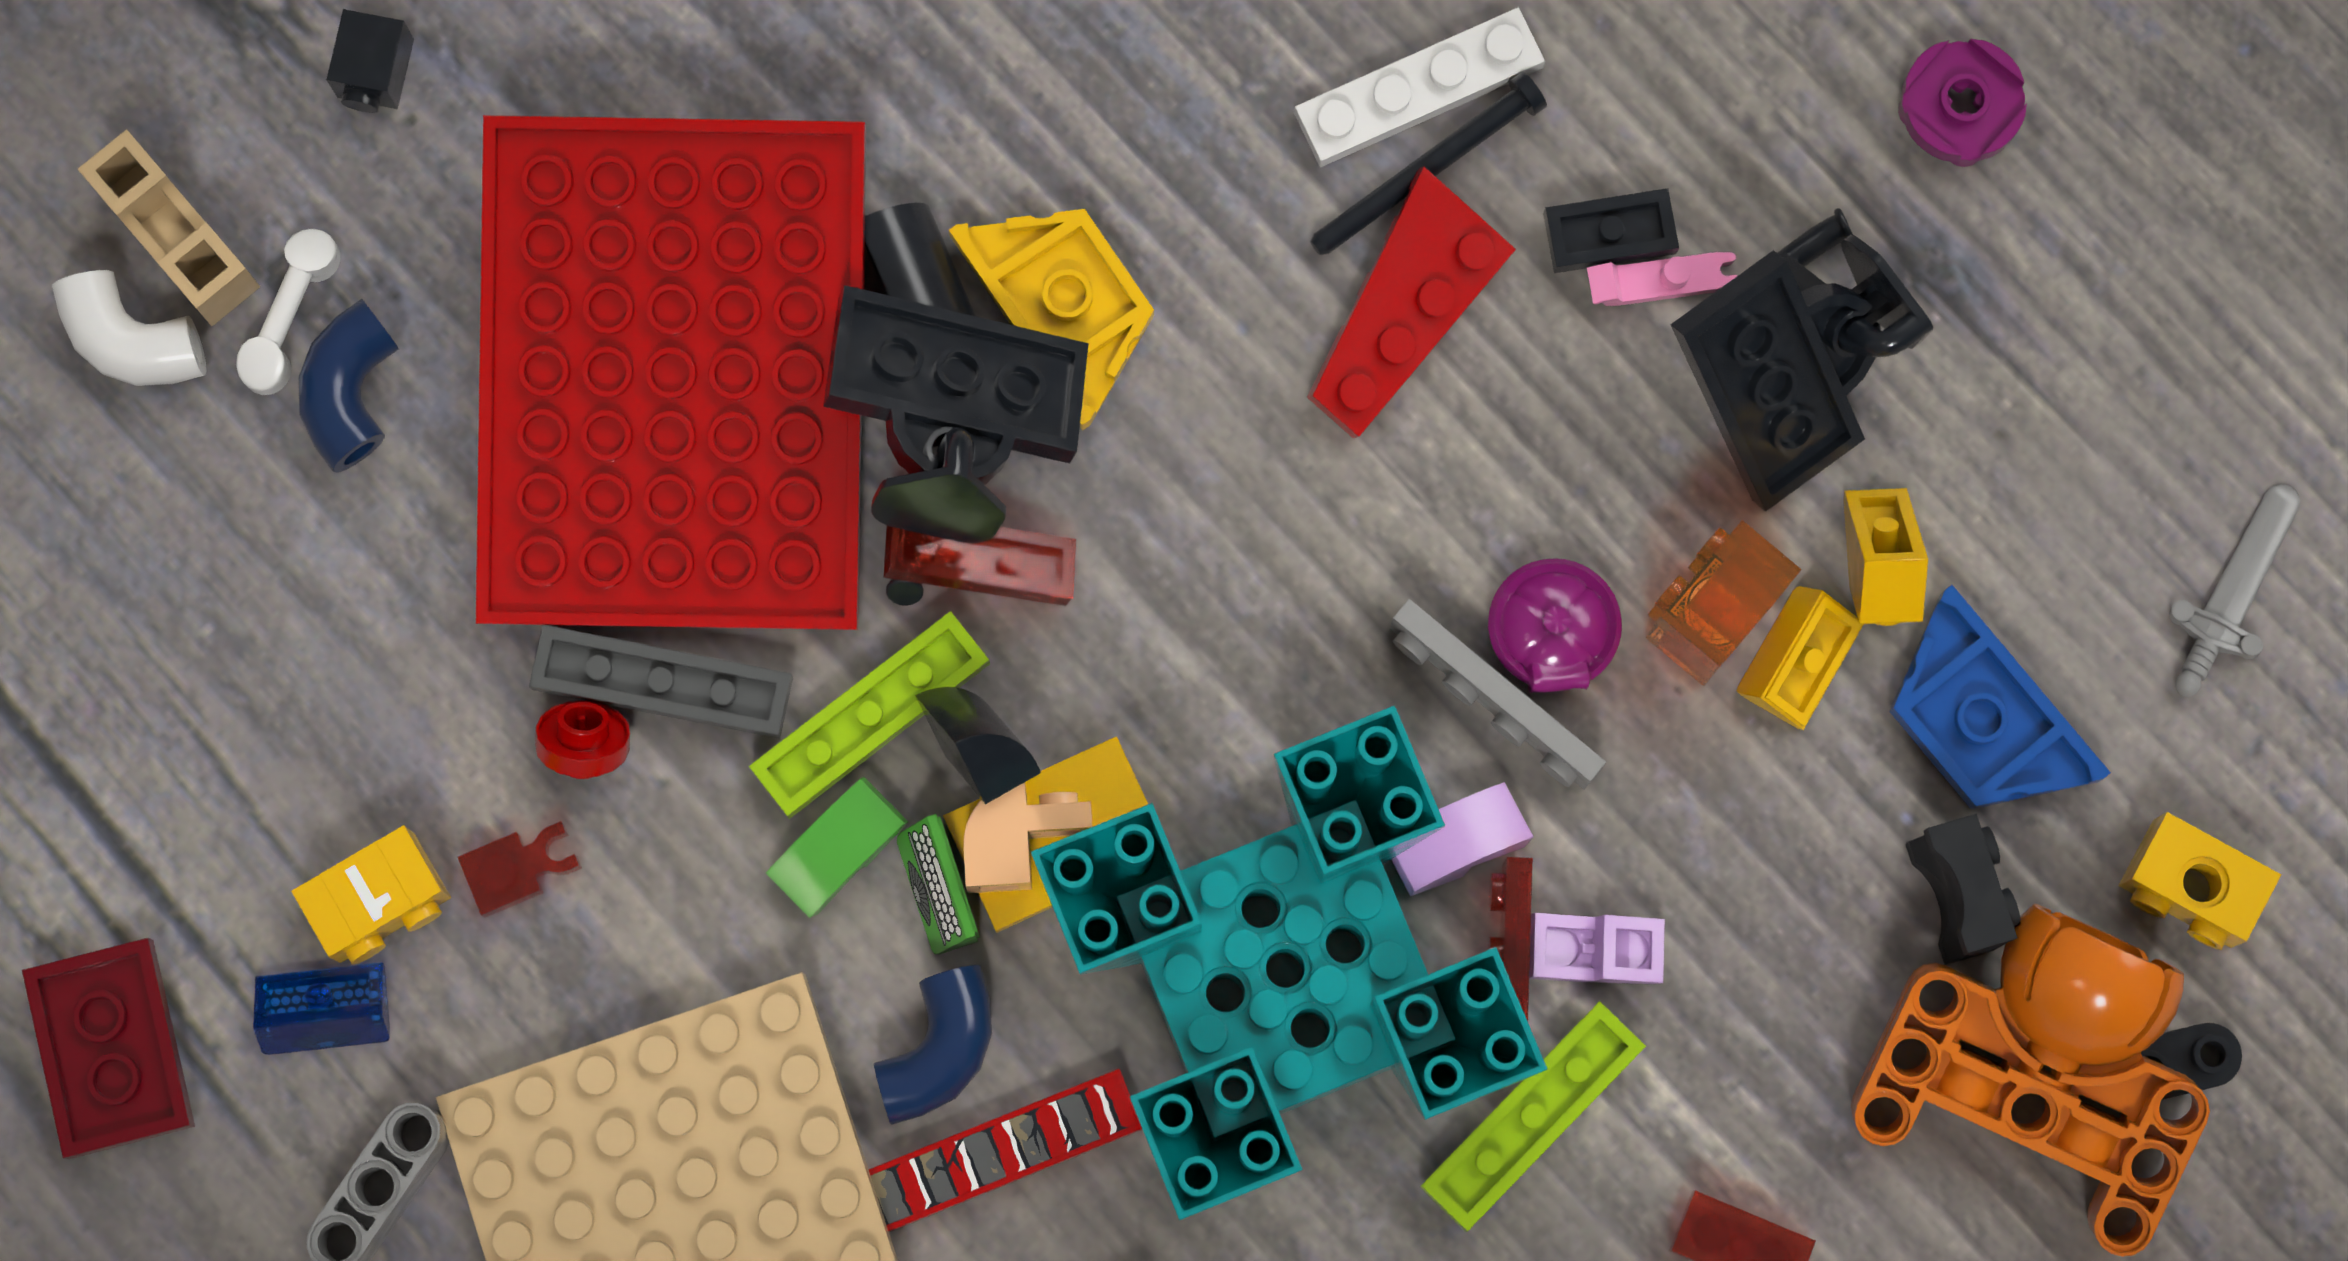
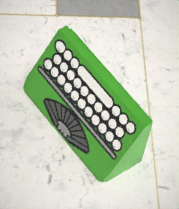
[897,814,980,955]

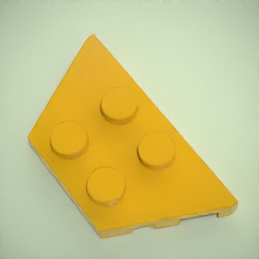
[949,209,1154,431]

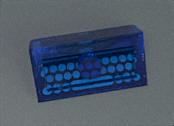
[253,962,390,1055]

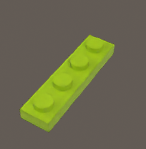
[749,611,990,819]
[1420,1001,1646,1232]

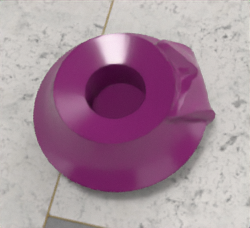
[1488,558,1622,693]

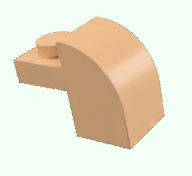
[964,782,1092,893]

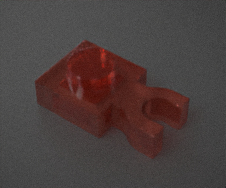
[457,821,582,918]

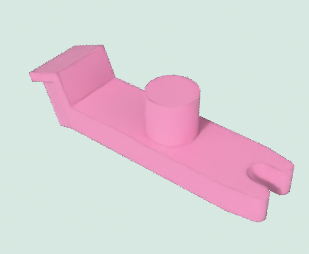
[1587,252,1737,306]

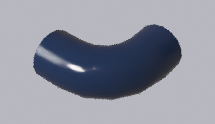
[298,299,399,473]
[874,965,992,1125]

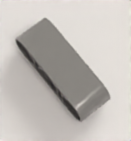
[307,1103,449,1261]

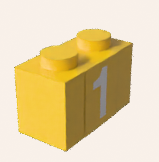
[291,825,451,965]

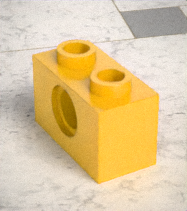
[2118,812,2282,950]

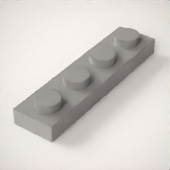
[1390,599,1606,790]

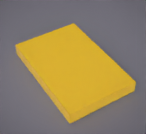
[943,736,1148,933]

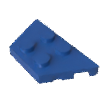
[1889,585,2111,809]

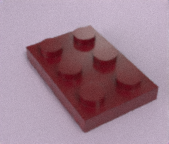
[22,938,195,1159]

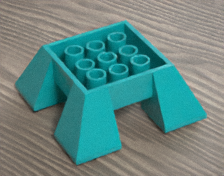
[1031,705,1547,1221]

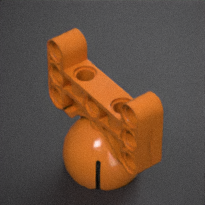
[1851,904,2210,1257]

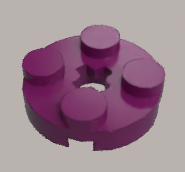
[1898,39,2027,167]

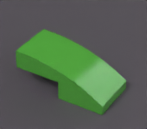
[766,777,908,918]

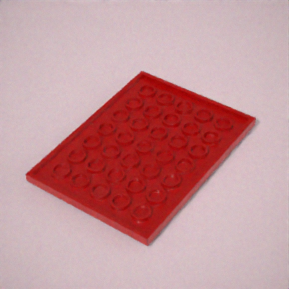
[476,115,866,630]

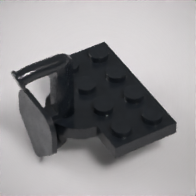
[1670,208,1933,512]
[823,285,1089,606]

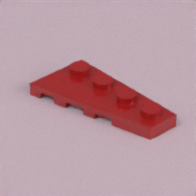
[1307,167,1516,438]

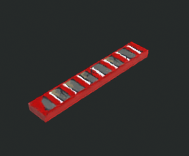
[869,1069,1142,1232]

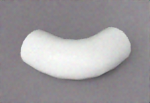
[52,270,207,386]

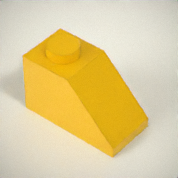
[1844,488,1928,626]

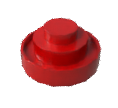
[535,700,630,779]

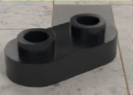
[2141,1023,2242,1100]

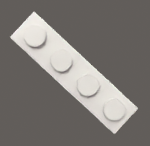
[1294,7,1545,168]

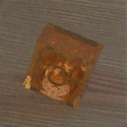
[1646,520,1802,686]

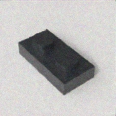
[1543,188,1679,273]

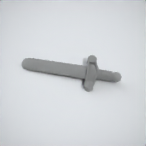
[2169,484,2300,697]

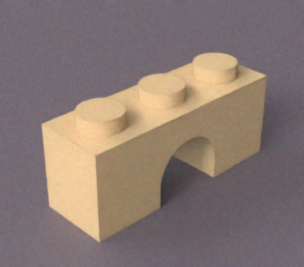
[78,129,260,326]

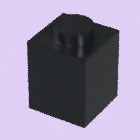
[326,9,414,113]

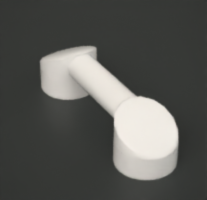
[236,229,341,395]

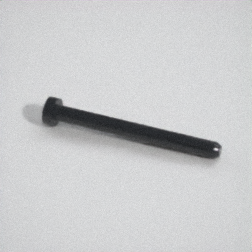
[1310,72,1547,255]

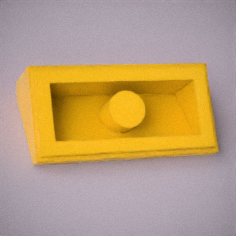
[1736,586,1864,730]

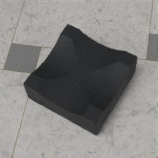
[1905,813,2021,965]

